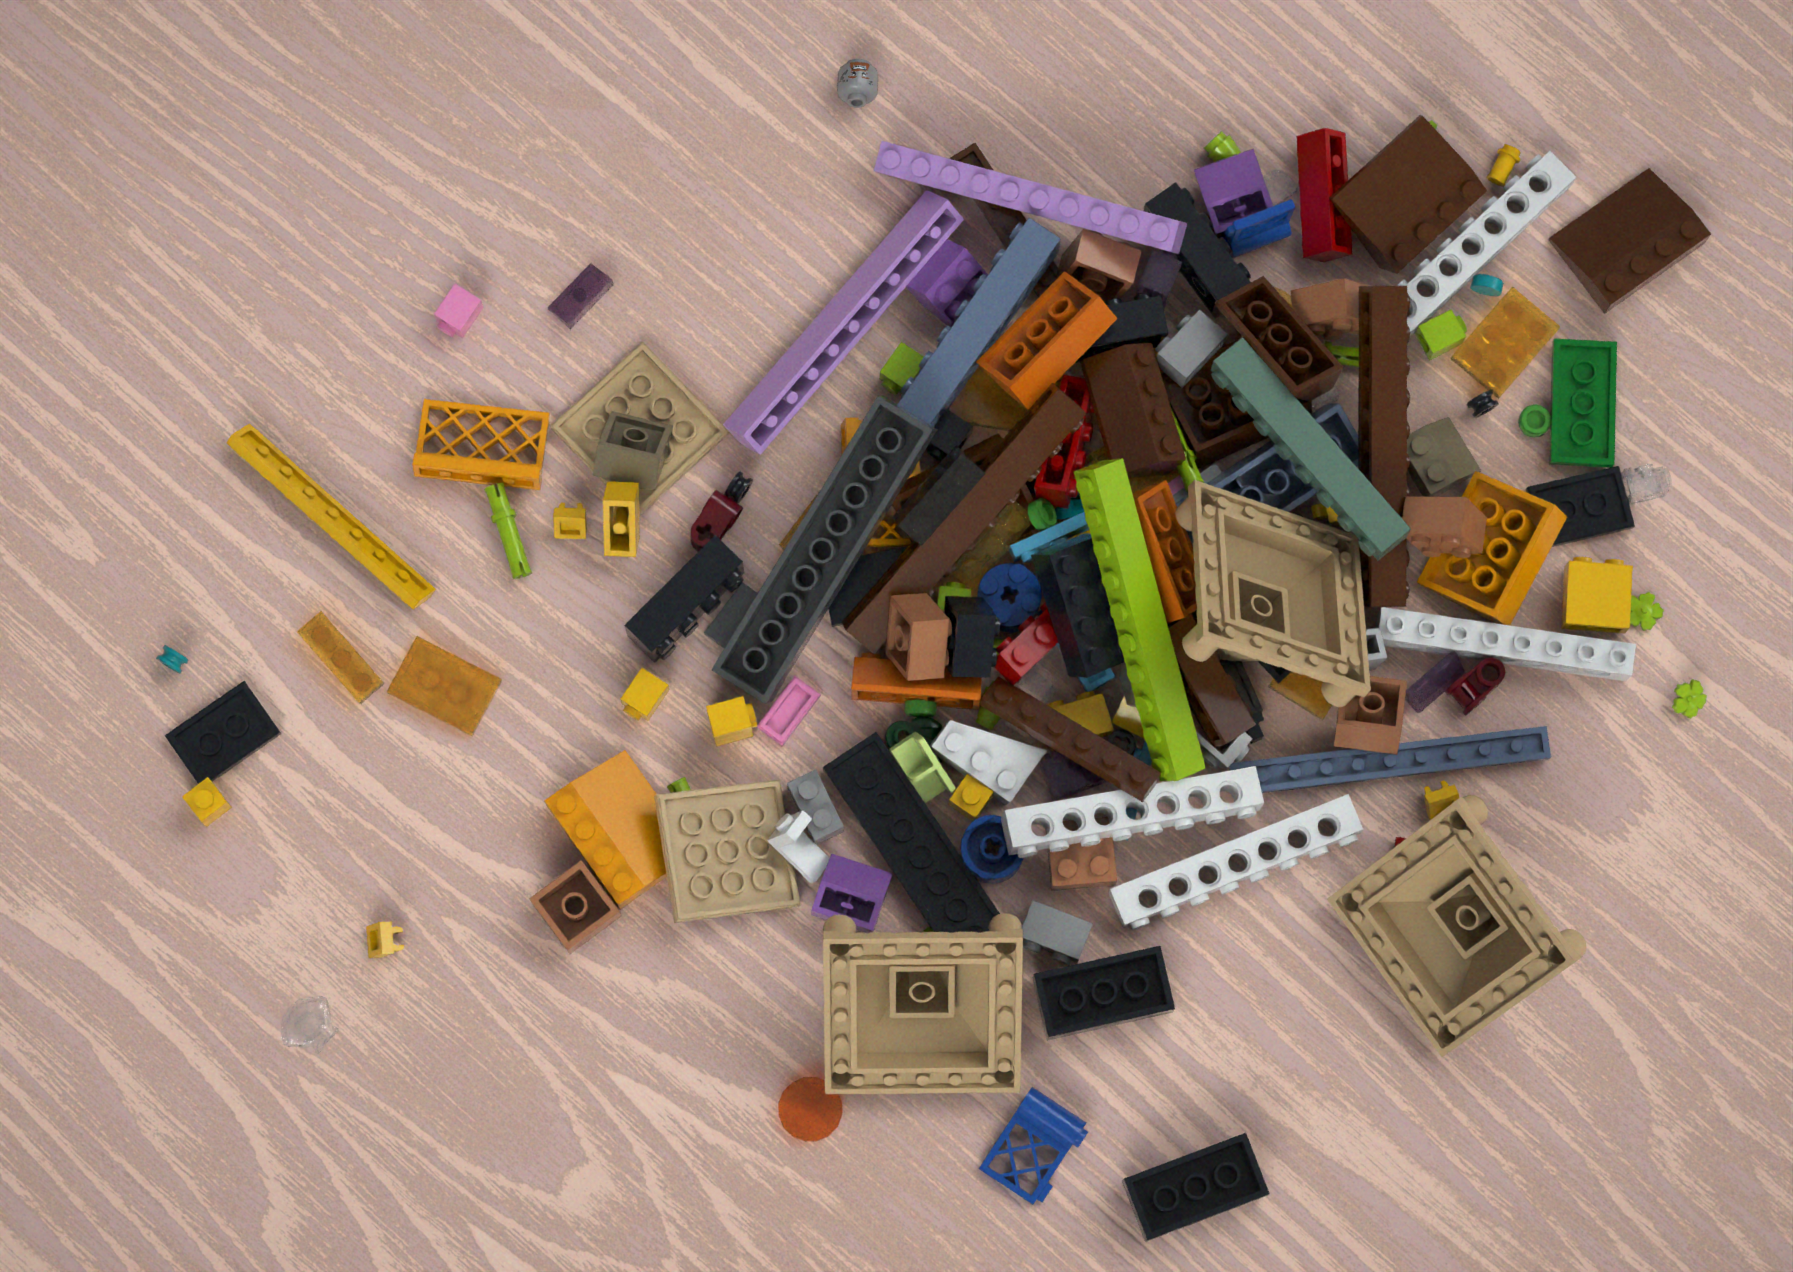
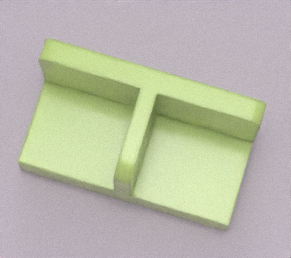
[889,732,956,803]

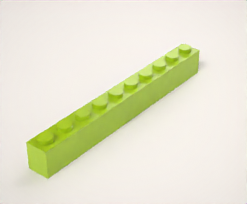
[1074,458,1206,781]

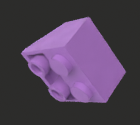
[1194,149,1273,234]
[906,239,988,328]
[811,854,893,933]

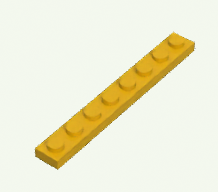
[227,423,436,610]

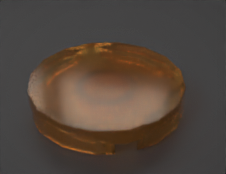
[778,1077,842,1142]

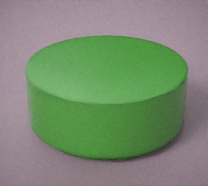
[1518,404,1551,438]
[1028,498,1057,531]
[904,700,937,717]

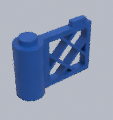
[1218,199,1296,258]
[979,1087,1088,1204]

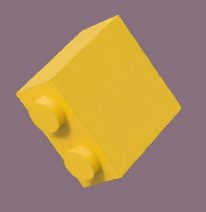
[1561,557,1633,634]

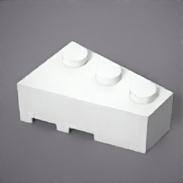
[929,720,1047,805]

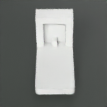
[1196,732,1252,769]
[767,810,830,883]

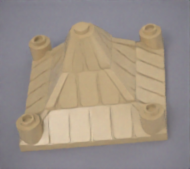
[1175,480,1371,707]
[1327,795,1586,1057]
[823,913,1023,1094]

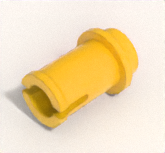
[1486,144,1521,187]

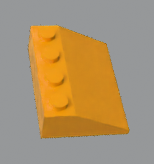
[1417,471,1567,626]
[544,750,667,910]

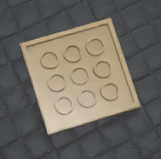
[550,342,730,517]
[654,780,801,923]

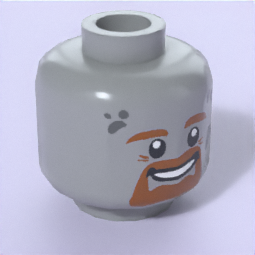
[837,59,878,108]

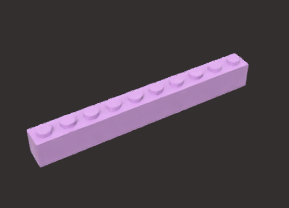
[874,141,1187,254]
[723,190,964,455]

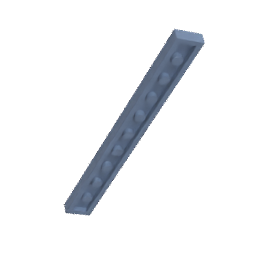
[1229,726,1551,797]

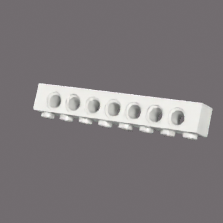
[1397,151,1576,336]
[1376,607,1636,681]
[1001,766,1264,858]
[1108,794,1364,930]

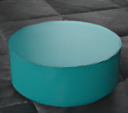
[1470,274,1504,296]

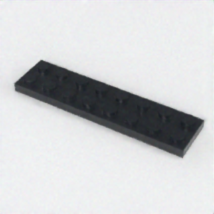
[823,732,1000,933]

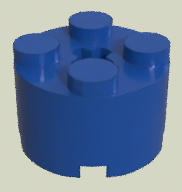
[977,563,1042,633]
[960,815,1024,884]

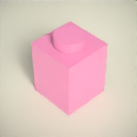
[434,284,484,338]

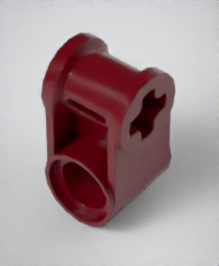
[691,490,743,552]
[1444,657,1506,716]

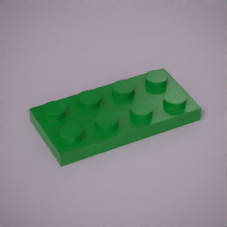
[1549,339,1617,468]

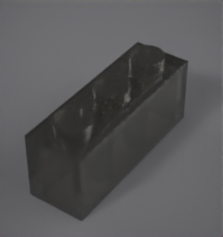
[892,445,986,546]

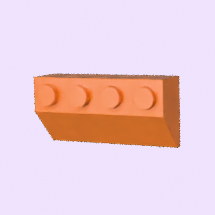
[976,271,1117,410]
[1132,480,1197,623]
[851,653,982,710]

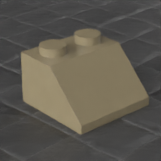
[593,411,673,490]
[1407,417,1481,497]

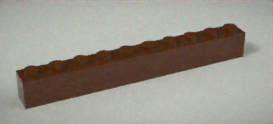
[1358,286,1410,607]
[841,383,1087,654]

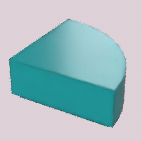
[1055,499,1084,519]

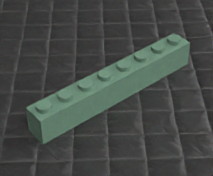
[1211,337,1411,561]

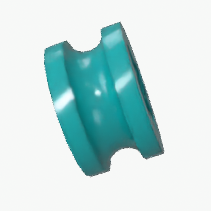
[156,645,189,674]

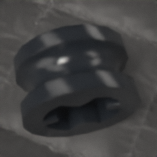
[1466,390,1499,418]
[724,471,753,503]
[1108,730,1136,755]

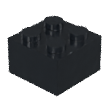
[944,596,1000,678]

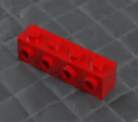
[1296,128,1353,262]
[1034,375,1095,509]
[995,602,1058,685]

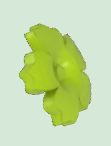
[1630,592,1664,631]
[1672,679,1707,719]

